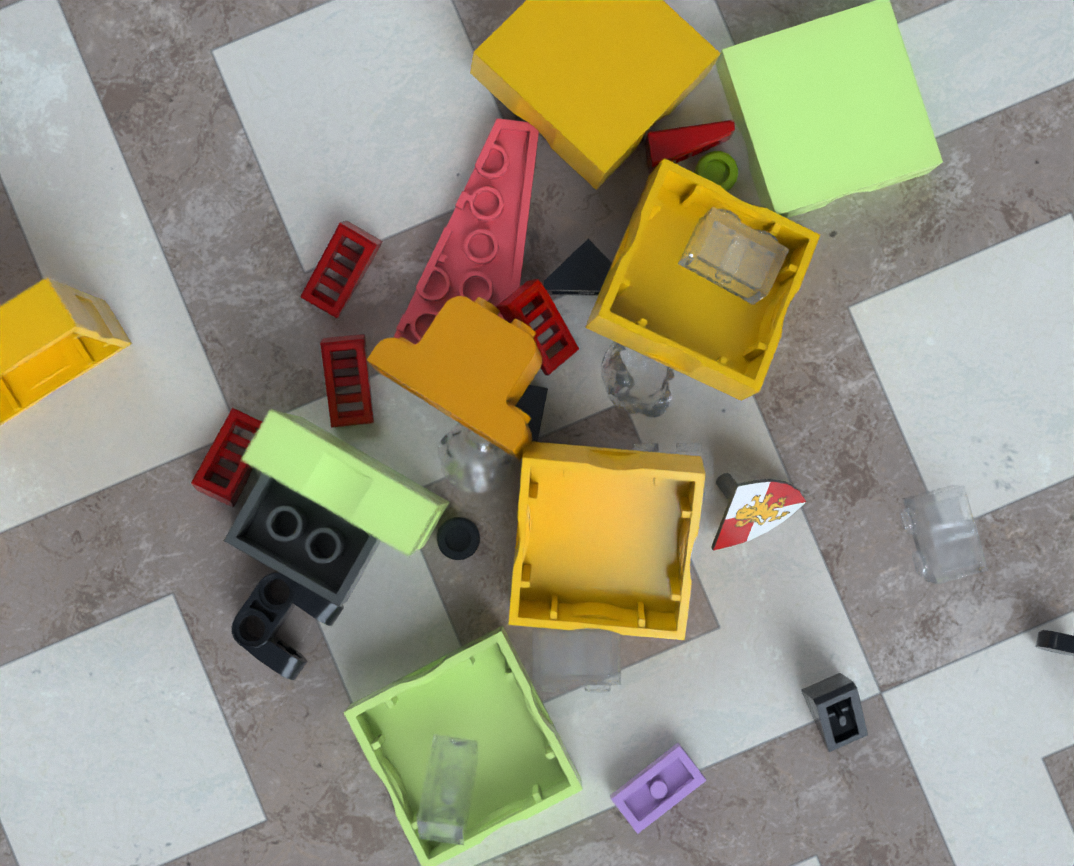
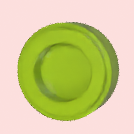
[694,151,738,192]

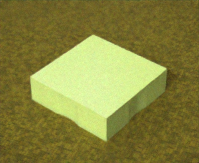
[715,0,943,218]
[241,409,450,556]
[344,626,583,866]

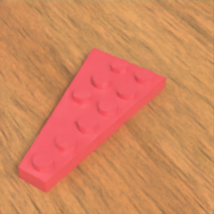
[393,118,539,344]

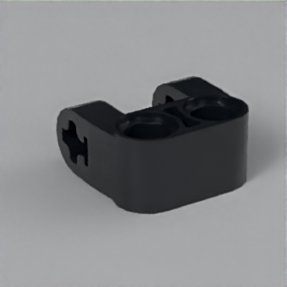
[232,571,344,680]

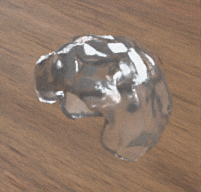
[601,341,675,418]
[437,422,516,494]

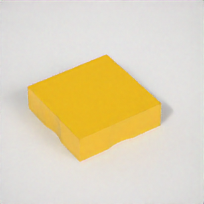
[470,0,721,190]
[585,158,820,401]
[0,277,132,426]
[508,441,706,640]

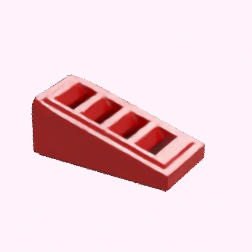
[645,120,735,174]
[300,221,382,319]
[496,279,579,376]
[320,334,374,428]
[191,408,263,507]

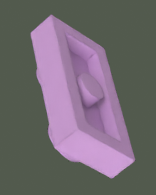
[610,743,707,834]

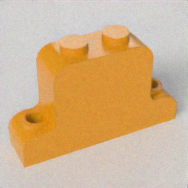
[366,296,542,461]

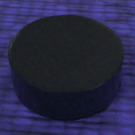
[437,517,480,560]
[1036,630,1074,656]

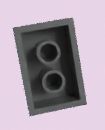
[224,472,381,606]

